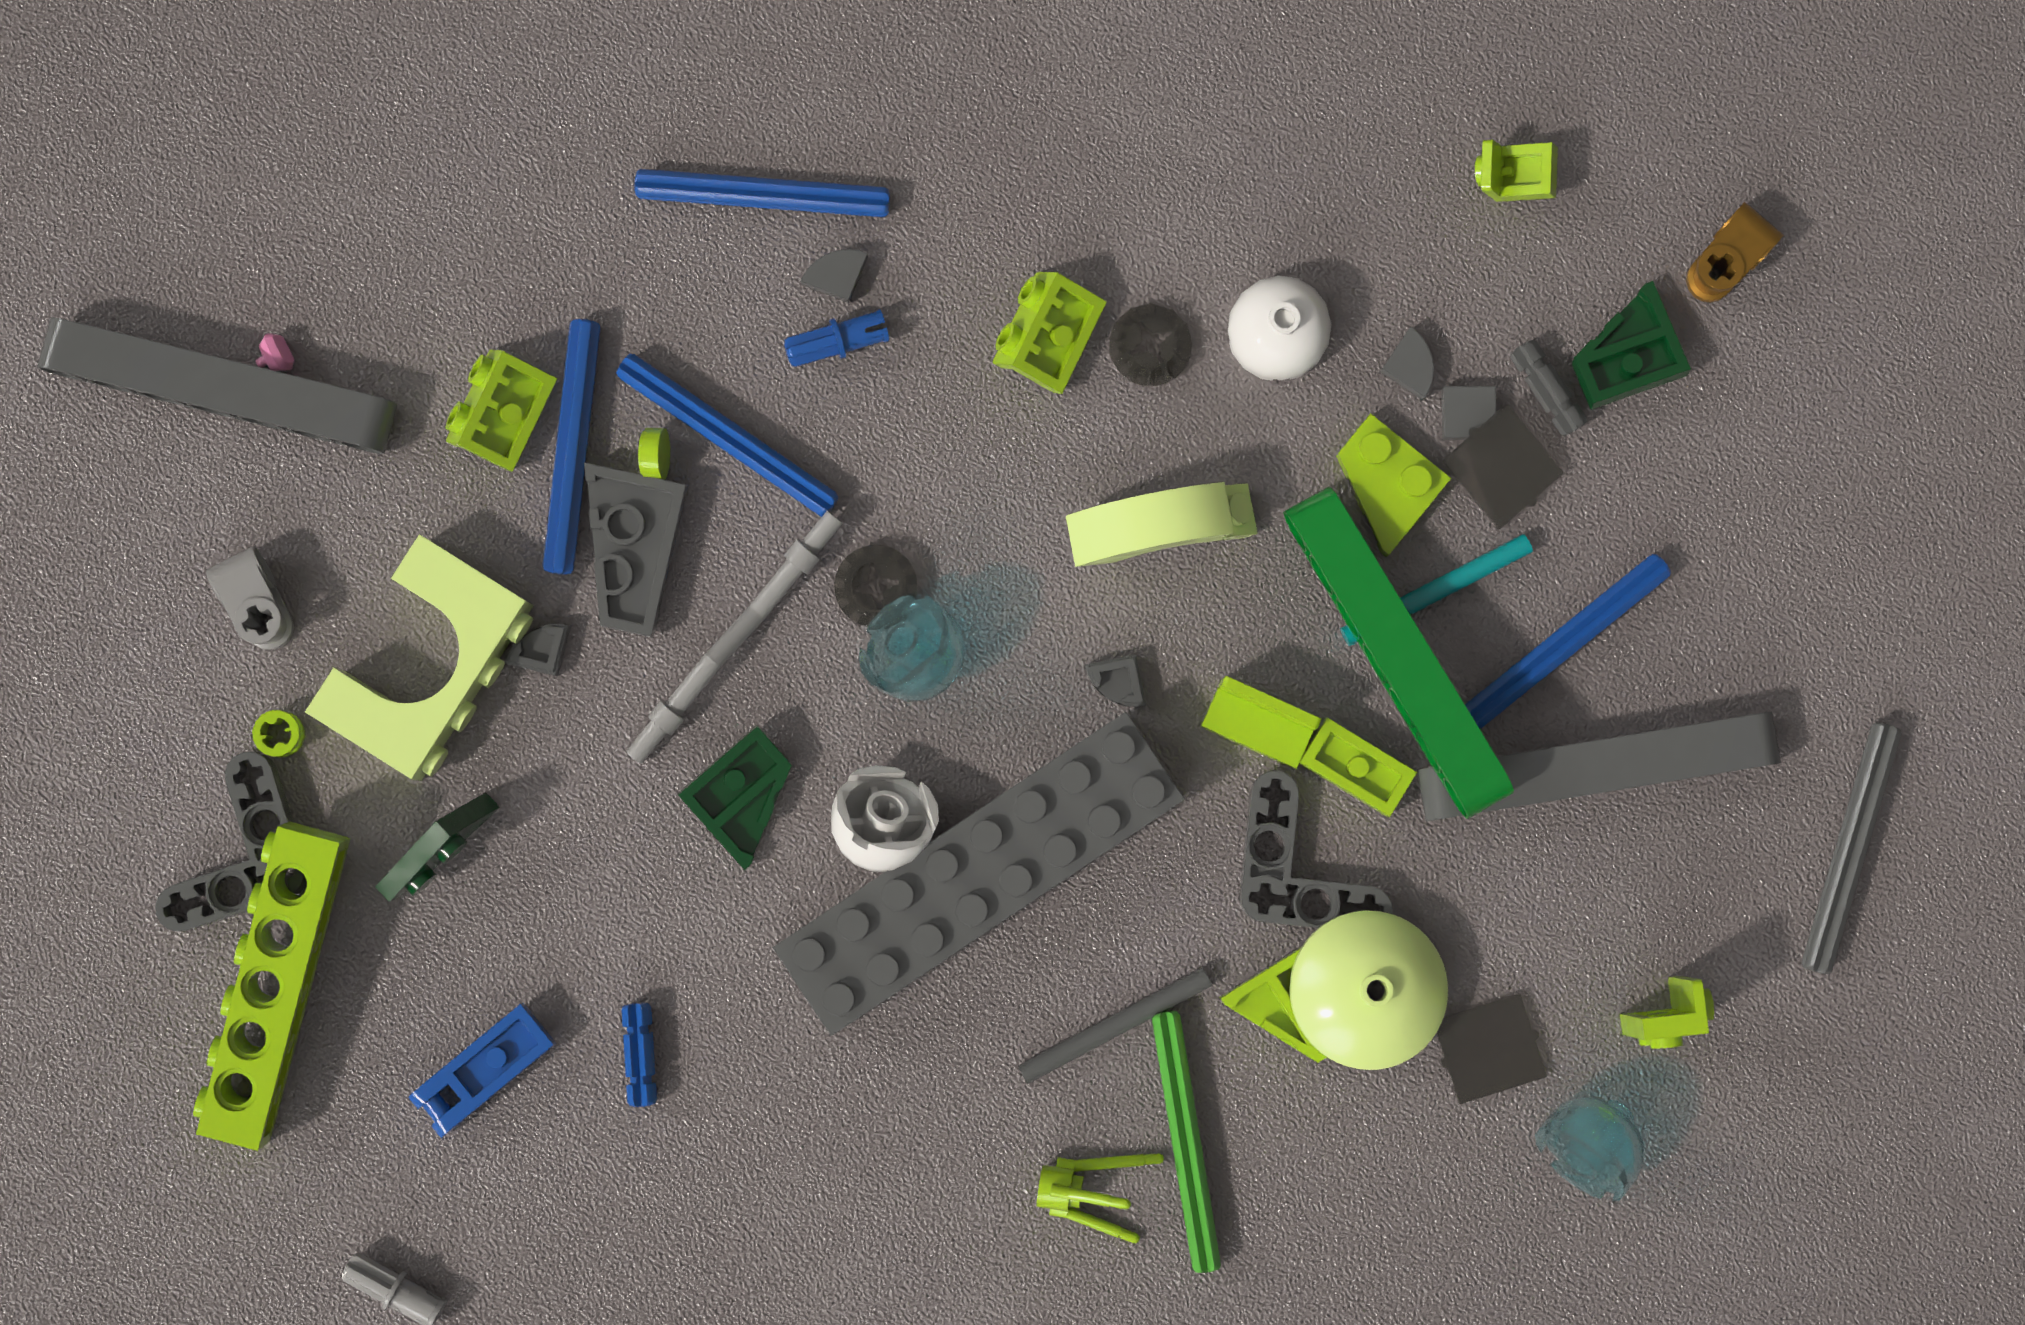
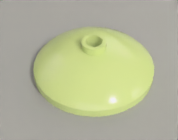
[1290,911,1448,1070]

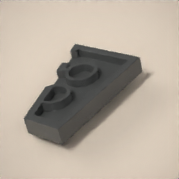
[584,462,688,638]

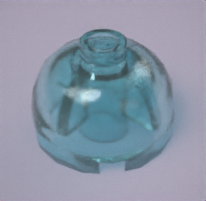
[858,595,966,702]
[1535,1097,1645,1201]

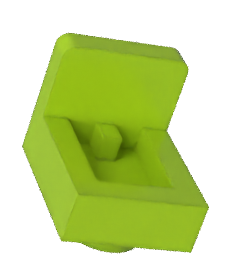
[1475,139,1558,202]

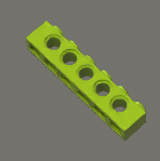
[193,821,351,1151]

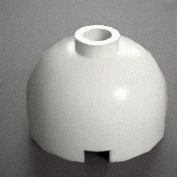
[1228,276,1331,381]
[831,765,939,872]

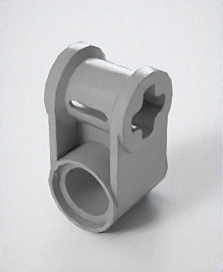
[206,546,294,650]

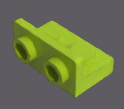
[993,272,1107,394]
[445,349,557,472]

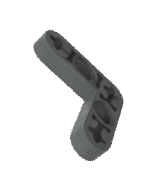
[155,752,307,931]
[1239,771,1393,928]

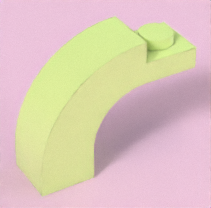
[1066,482,1258,567]

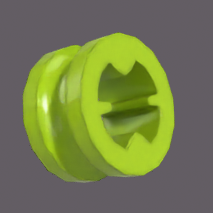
[252,710,305,758]

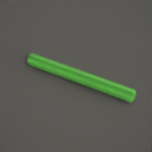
[1152,1011,1221,1273]

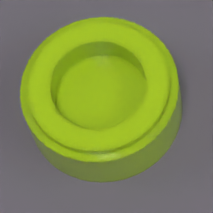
[638,427,670,480]

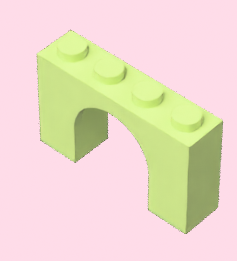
[305,534,534,781]

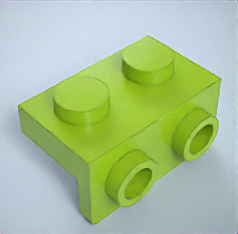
[1620,976,1714,1049]

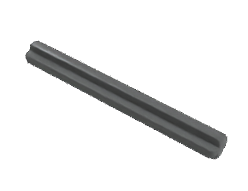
[1801,722,1902,974]

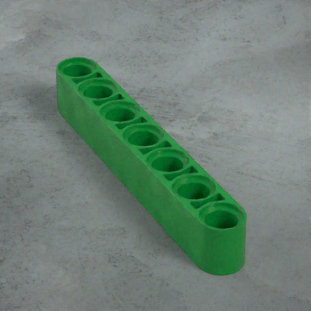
[1283,486,1514,819]

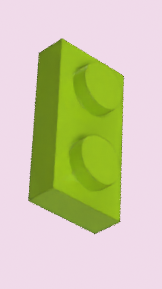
[1299,718,1417,817]

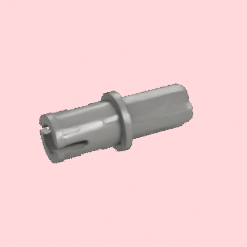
[342,1253,447,1325]

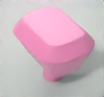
[256,333,294,371]

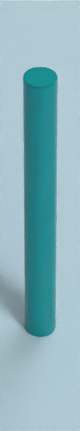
[1340,534,1533,647]

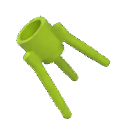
[1036,1153,1164,1243]

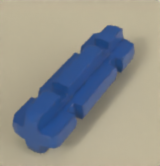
[622,1003,657,1107]

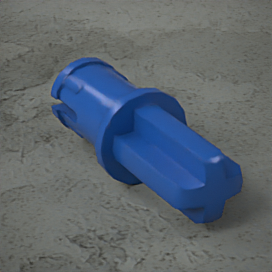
[784,309,889,367]

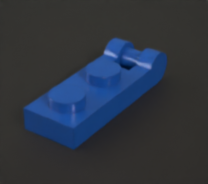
[408,1003,557,1138]

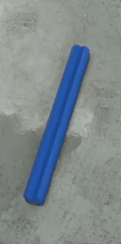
[634,169,890,217]
[543,319,601,575]
[616,353,839,517]
[1465,554,1671,729]

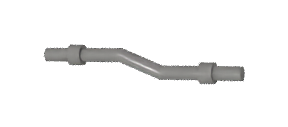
[626,510,843,764]

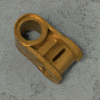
[1686,201,1784,303]

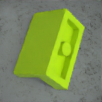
[1200,676,1322,769]

